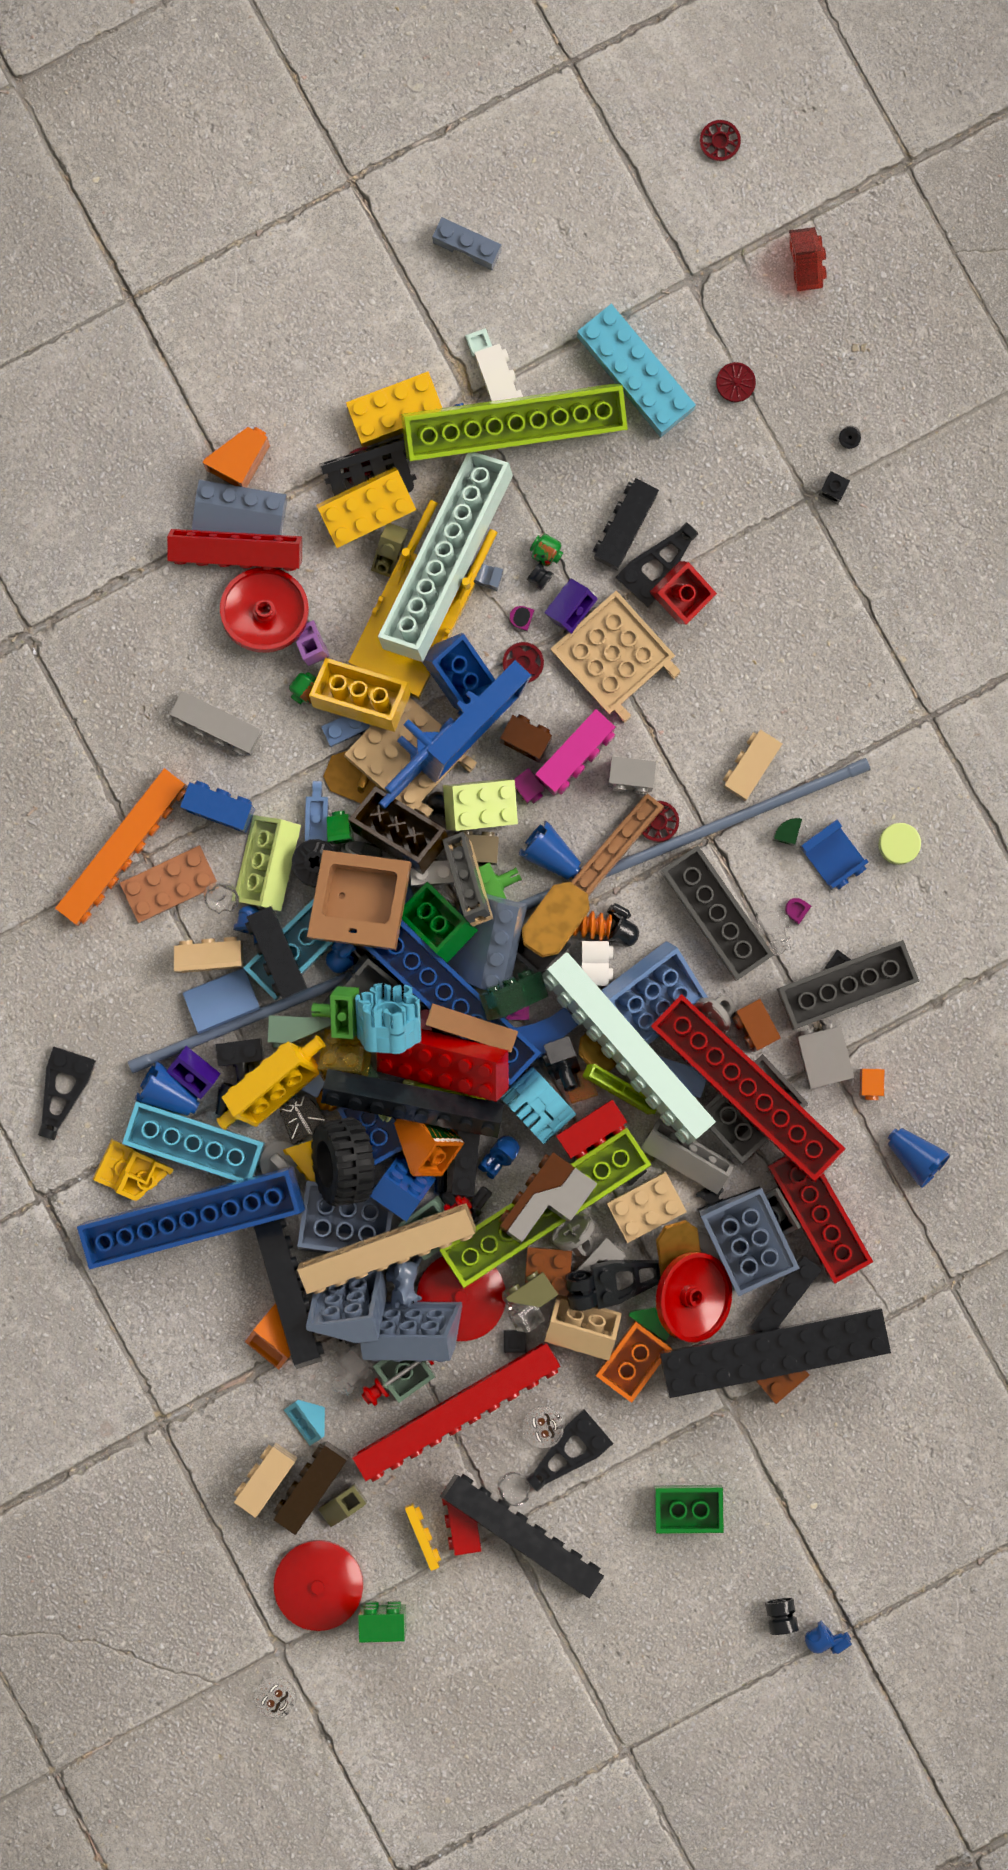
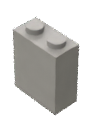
[796,1023,854,1089]

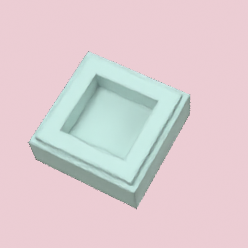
[465,328,492,358]

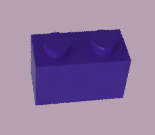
[544,578,598,634]
[166,1046,221,1100]

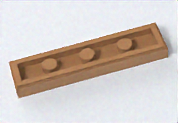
[426,1003,518,1053]

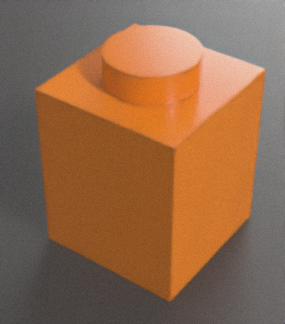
[859,1069,885,1100]

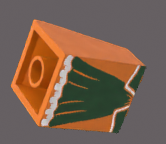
[394,1119,465,1176]

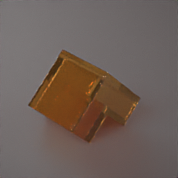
[568,1070,598,1104]

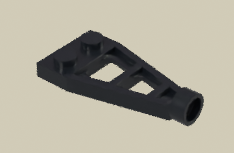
[616,522,699,608]
[38,1046,96,1140]
[590,1260,661,1310]
[526,1409,614,1492]

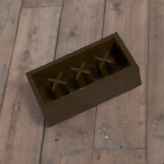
[348,786,448,875]
[273,1441,349,1535]

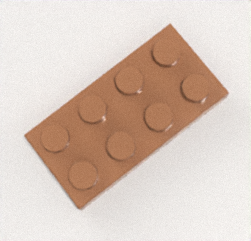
[120,845,219,923]

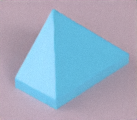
[284,1400,325,1446]

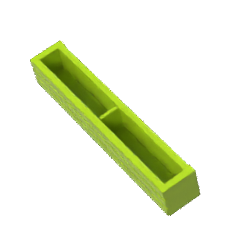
[582,1064,657,1115]

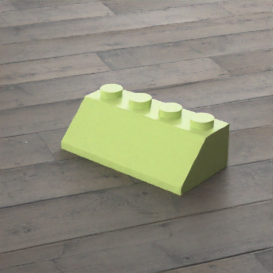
[233,815,301,911]

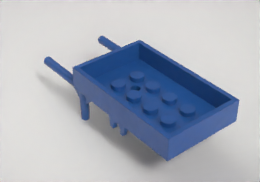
[379,660,531,809]

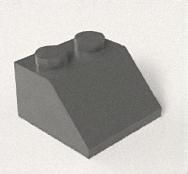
[765,1186,801,1236]

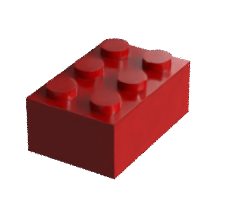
[556,1099,627,1160]

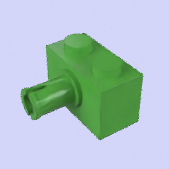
[479,863,522,899]
[311,986,359,1039]

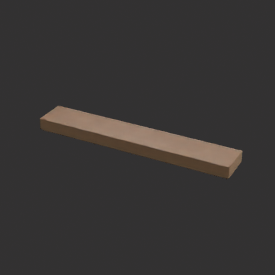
[571,793,664,897]

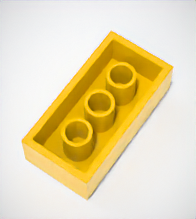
[346,371,442,447]
[316,467,416,548]
[309,658,411,732]

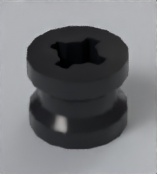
[527,563,554,591]

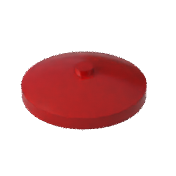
[220,567,309,653]
[656,1252,732,1342]
[417,1256,506,1341]
[274,1540,363,1631]

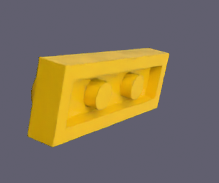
[405,1503,442,1571]

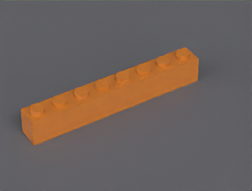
[55,768,187,926]

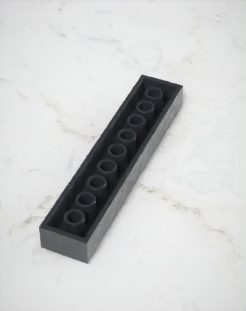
[659,1307,891,1398]

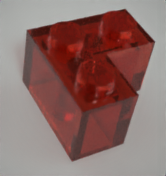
[789,227,827,291]

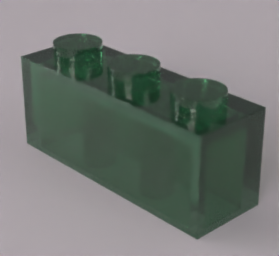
[479,970,549,1021]

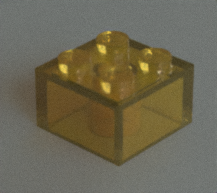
[317,1029,372,1081]

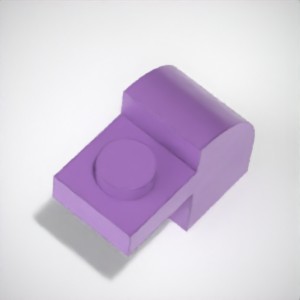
[296,620,329,666]

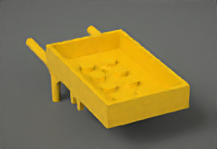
[348,500,498,699]

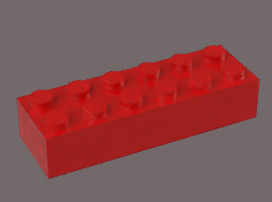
[377,1029,509,1102]
[767,1156,873,1284]

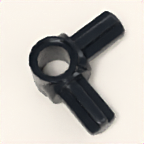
[440,1186,492,1224]

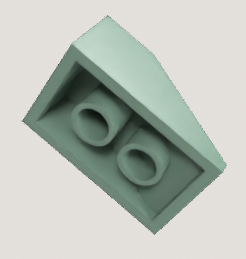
[268,1015,331,1048]

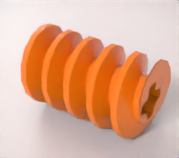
[573,911,612,941]

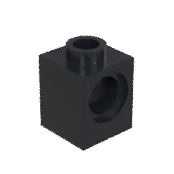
[819,471,850,505]

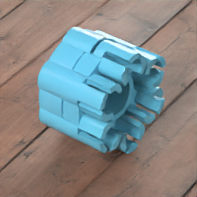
[355,983,421,1054]
[501,1067,576,1144]

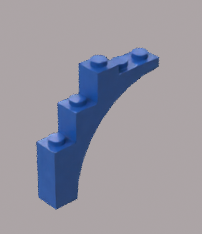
[515,1008,579,1058]

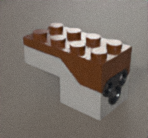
[498,1152,597,1244]

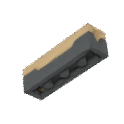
[443,832,493,926]

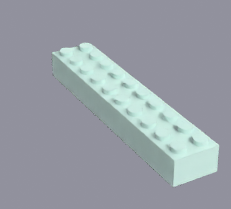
[378,452,513,662]
[541,952,716,1145]

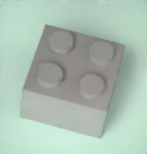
[608,756,656,795]

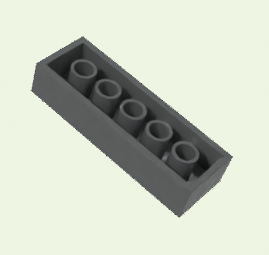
[660,845,774,981]
[777,940,919,1030]

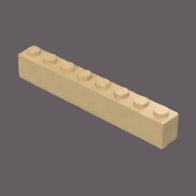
[297,1203,476,1294]

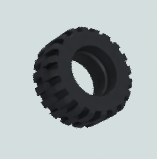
[311,1117,375,1206]

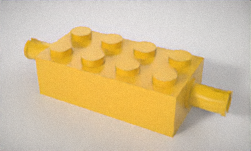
[216,1035,326,1130]

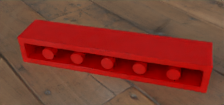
[167,529,302,571]

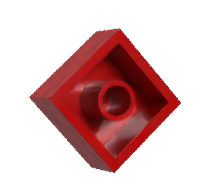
[650,561,717,625]

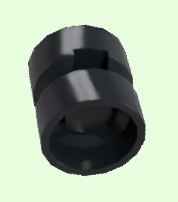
[565,1270,598,1311]
[765,1598,799,1635]

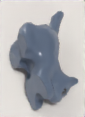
[386,1255,423,1309]

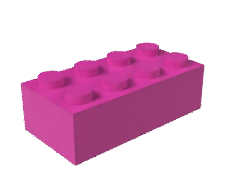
[535,709,616,796]

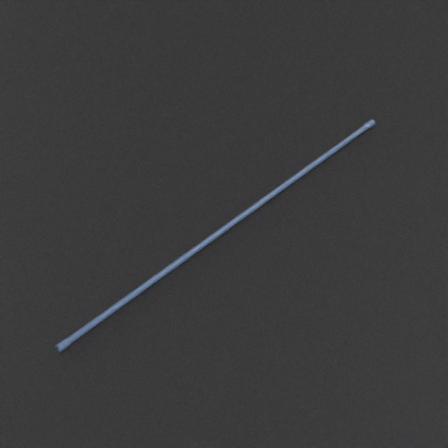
[128,758,871,1073]

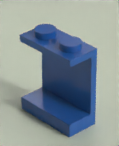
[800,820,869,890]

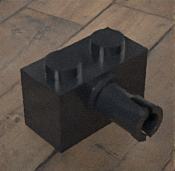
[542,1036,581,1092]
[215,1038,264,1084]

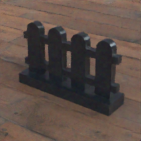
[319,437,417,496]

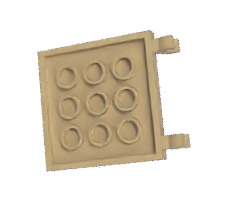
[550,591,681,723]
[344,697,477,818]

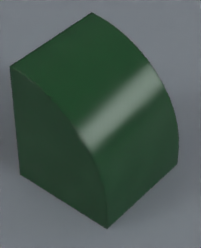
[772,818,802,846]

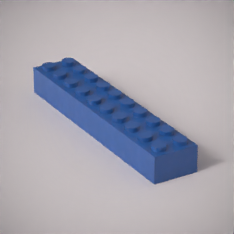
[350,921,541,1086]
[77,1166,305,1270]

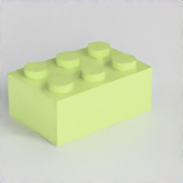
[443,779,518,831]

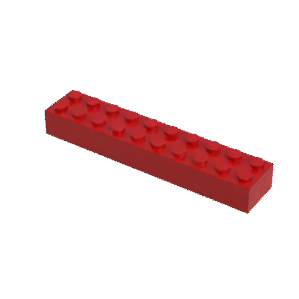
[651,994,846,1183]
[352,1342,561,1482]

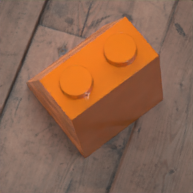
[203,427,270,488]
[245,1303,291,1370]

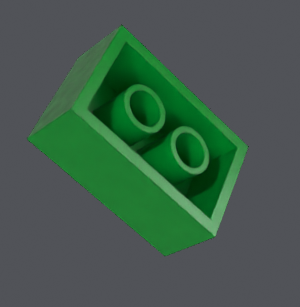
[402,882,478,963]
[654,1485,724,1534]
[358,1601,407,1643]

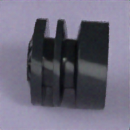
[292,839,336,888]

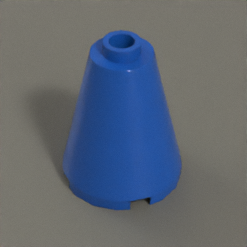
[518,820,581,879]
[135,1061,200,1116]
[887,1128,950,1188]

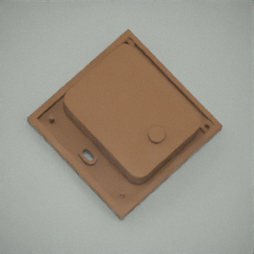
[307,850,412,951]

